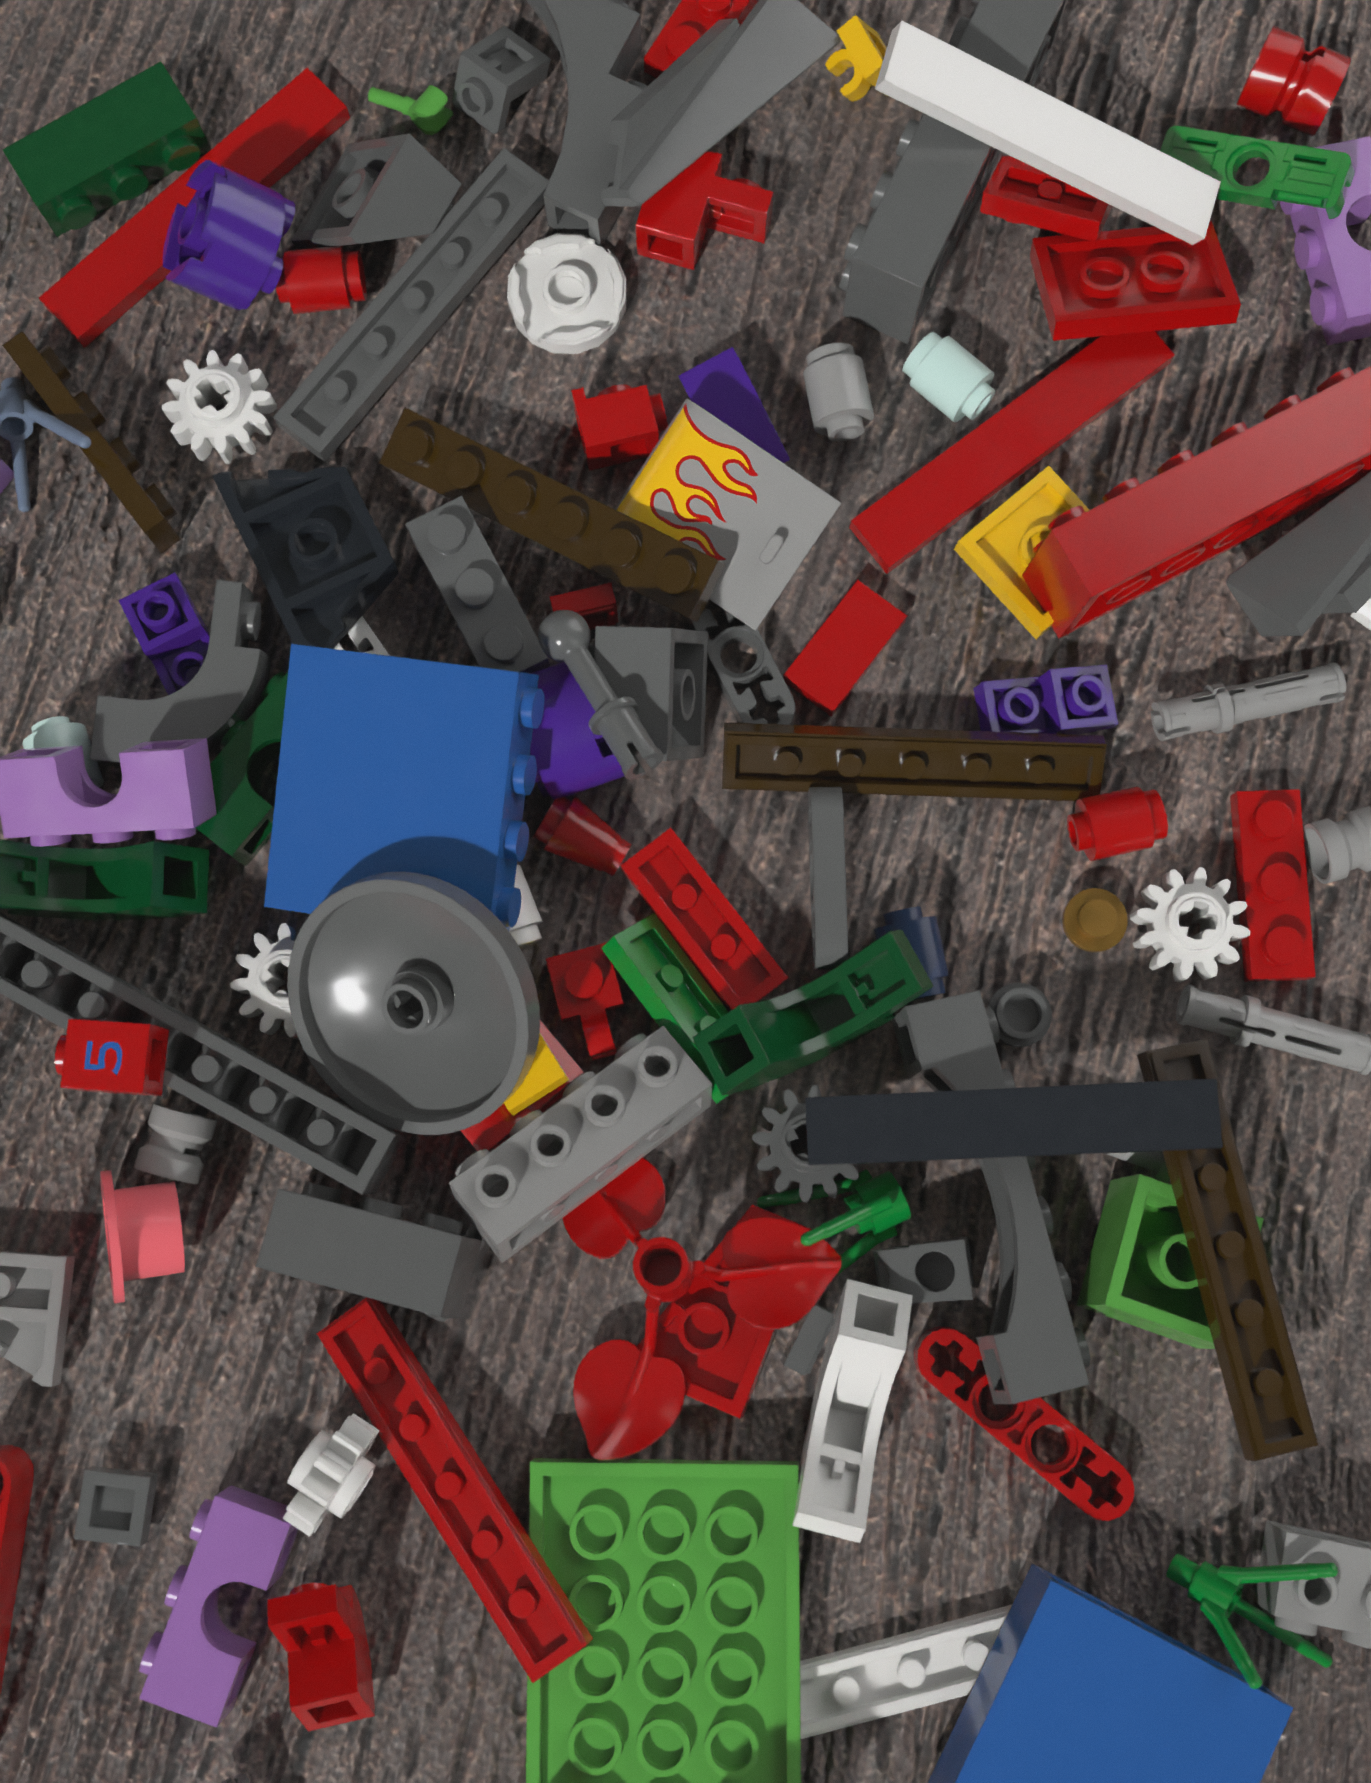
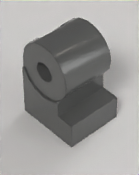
[872,1236,976,1303]

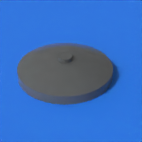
[287,872,540,1135]

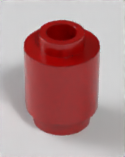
[276,245,367,314]
[1067,786,1168,861]

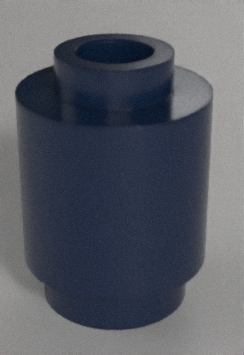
[873,906,949,1000]

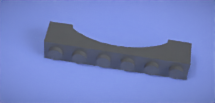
[892,990,1091,1404]

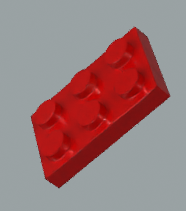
[1030,221,1241,341]

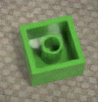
[1077,1174,1263,1349]

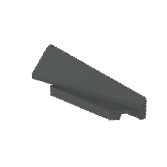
[601,0,840,207]
[1226,472,1371,636]

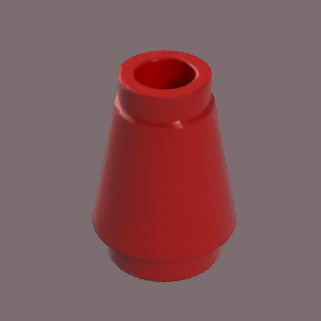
[533,796,632,876]

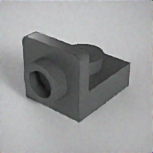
[452,26,551,134]

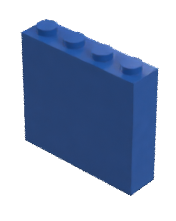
[264,644,544,931]
[928,1563,1293,1783]

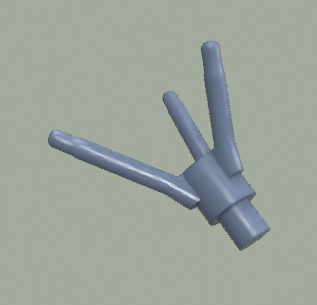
[0,377,91,512]

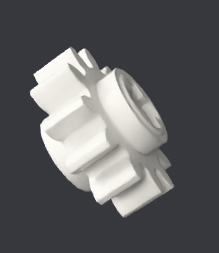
[162,350,277,464]
[1130,867,1250,982]
[230,923,299,1039]
[283,1413,380,1537]

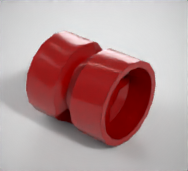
[1236,25,1352,137]

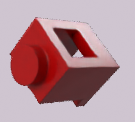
[571,384,668,471]

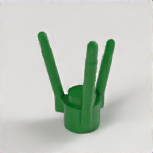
[757,1169,911,1277]

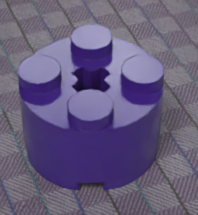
[162,160,295,310]
[530,662,625,800]

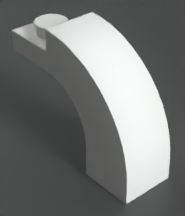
[792,1279,913,1543]

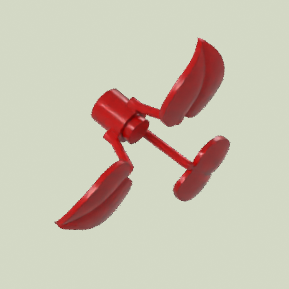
[562,1158,842,1460]

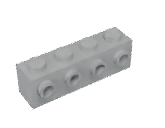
[449,1026,712,1263]
[1254,1520,1371,1649]

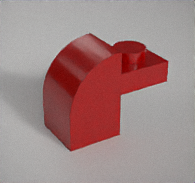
[636,152,774,270]
[267,1583,375,1732]

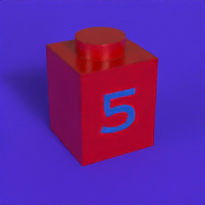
[55,1019,169,1096]

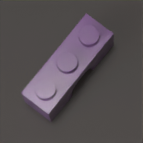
[1280,136,1371,345]
[0,738,217,847]
[139,1485,299,1727]

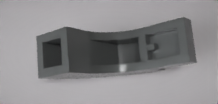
[90,580,272,767]

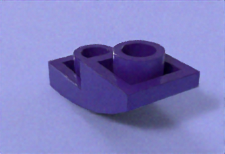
[678,347,790,463]
[118,573,210,695]
[973,664,1118,735]

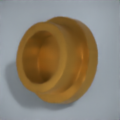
[1062,888,1128,952]

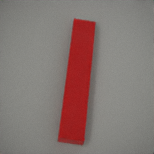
[39,67,350,348]
[849,331,1175,574]
[317,1297,593,1683]

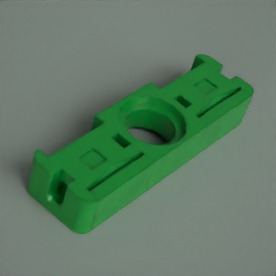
[1160,126,1355,219]

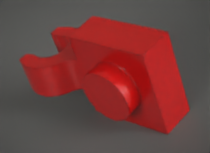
[546,942,625,1061]

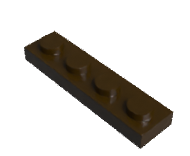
[2,331,181,553]

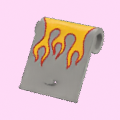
[615,398,841,631]

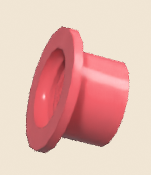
[100,1170,185,1304]

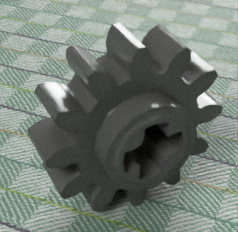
[752,1085,859,1203]

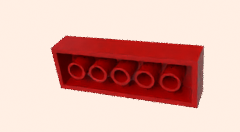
[1022,366,1371,639]

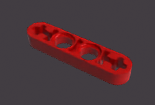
[913,1326,1135,1521]

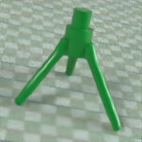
[1166,1553,1338,1689]

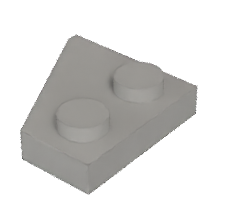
[0,1251,75,1387]

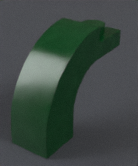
[0,839,209,920]
[692,930,934,1096]

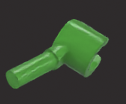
[368,85,454,135]

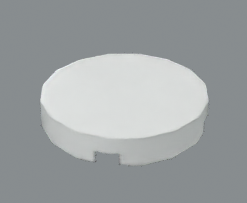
[507,233,627,354]

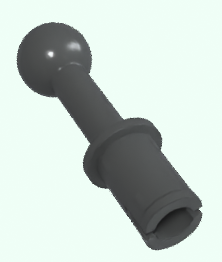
[538,610,664,780]

